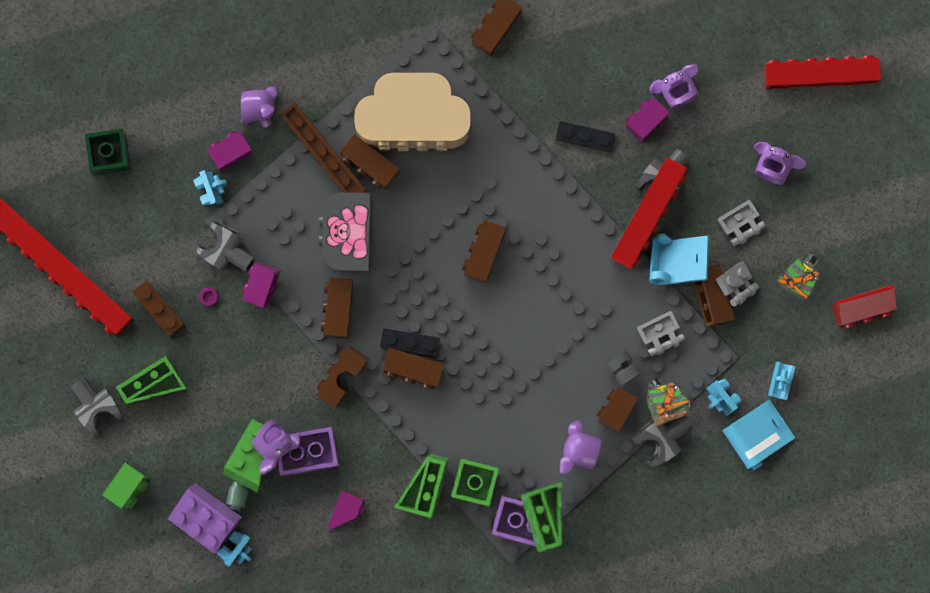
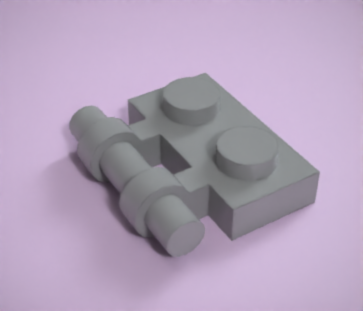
[717,199,766,247]
[716,261,759,306]
[636,311,685,357]

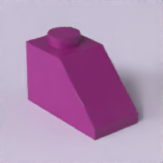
[327,491,366,529]

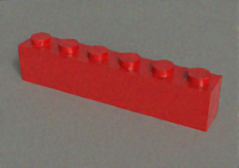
[764,55,881,89]
[610,157,688,270]

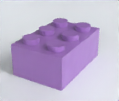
[278,427,339,477]
[168,483,242,554]
[491,496,549,550]

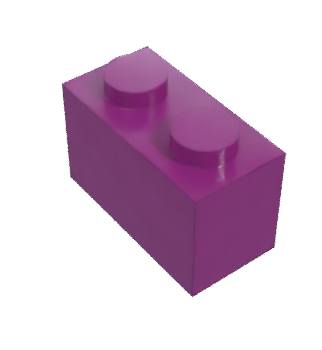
[626,97,669,142]
[207,131,253,172]
[242,262,281,308]

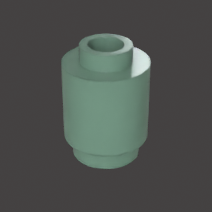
[226,481,249,511]

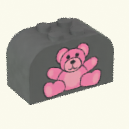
[319,192,372,271]

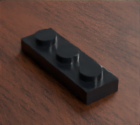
[555,121,615,153]
[380,328,440,358]

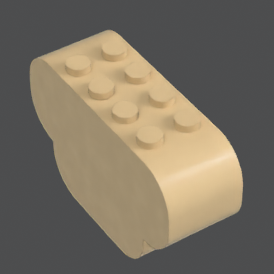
[355,73,470,152]

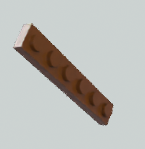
[280,102,366,193]

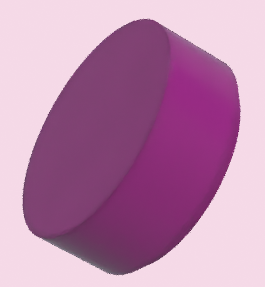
[199,287,219,307]

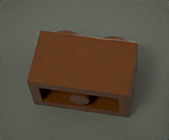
[597,387,638,433]

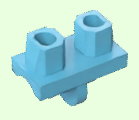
[194,170,227,206]
[768,362,795,400]
[706,379,741,416]
[217,530,252,566]

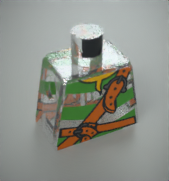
[775,254,820,303]
[647,379,691,426]

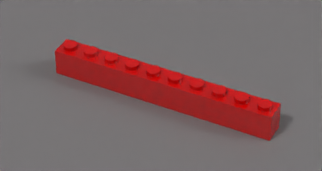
[0,198,134,336]

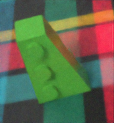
[116,355,187,404]
[223,419,264,493]
[394,454,449,518]
[520,482,562,552]

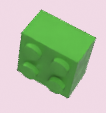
[451,459,499,507]
[103,463,149,510]

